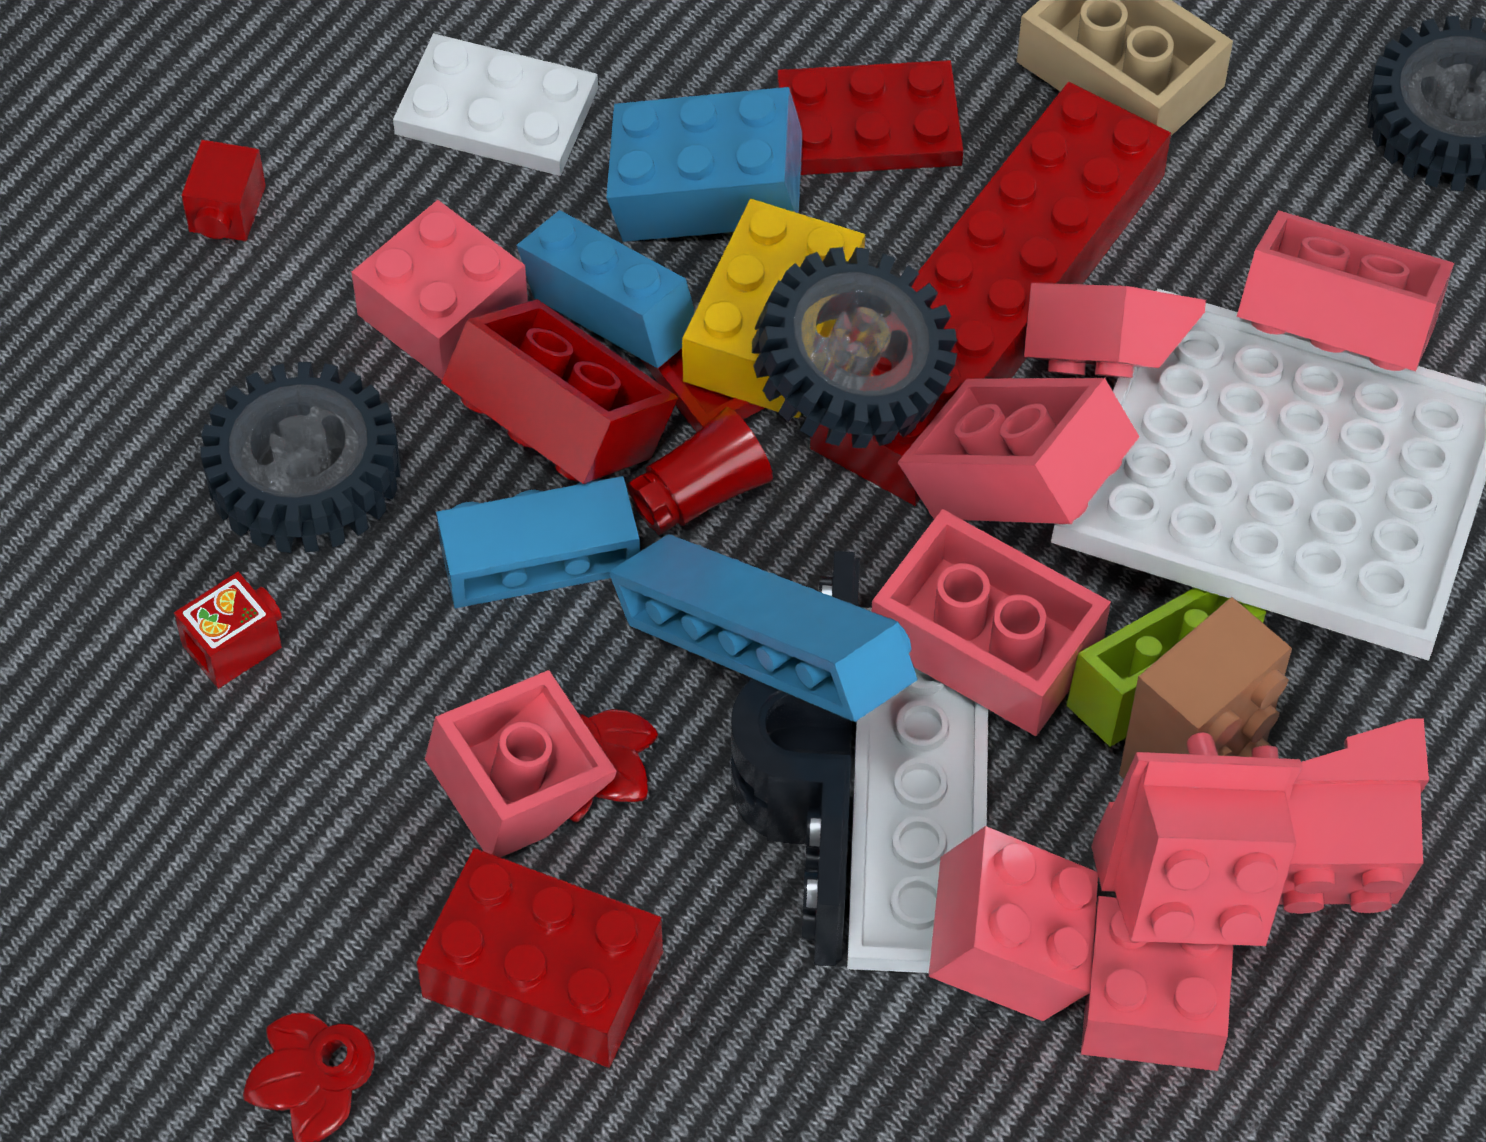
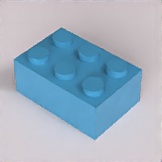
[606,87,803,242]

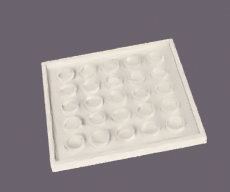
[1051,288,1486,661]

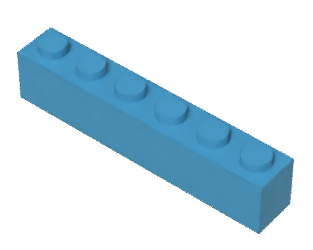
[609,534,918,722]

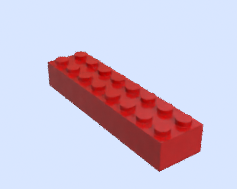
[810,81,1171,506]

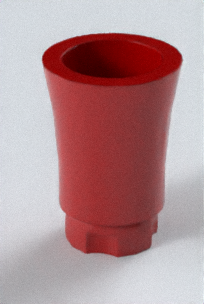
[627,407,773,535]

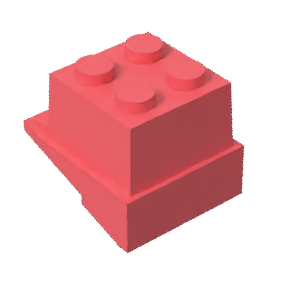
[1252,719,1429,914]
[1091,732,1303,946]

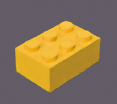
[682,198,865,419]

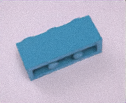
[517,210,695,368]
[436,476,640,609]

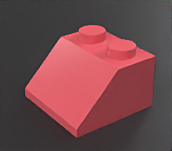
[1024,283,1206,378]
[425,670,617,858]

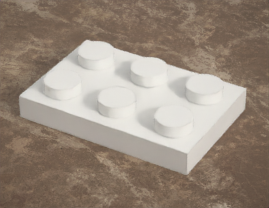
[393,33,598,176]

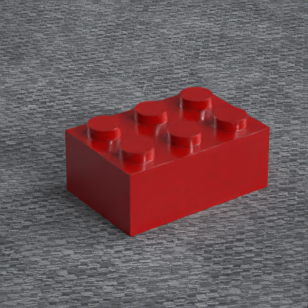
[441,299,679,484]
[416,848,663,1068]

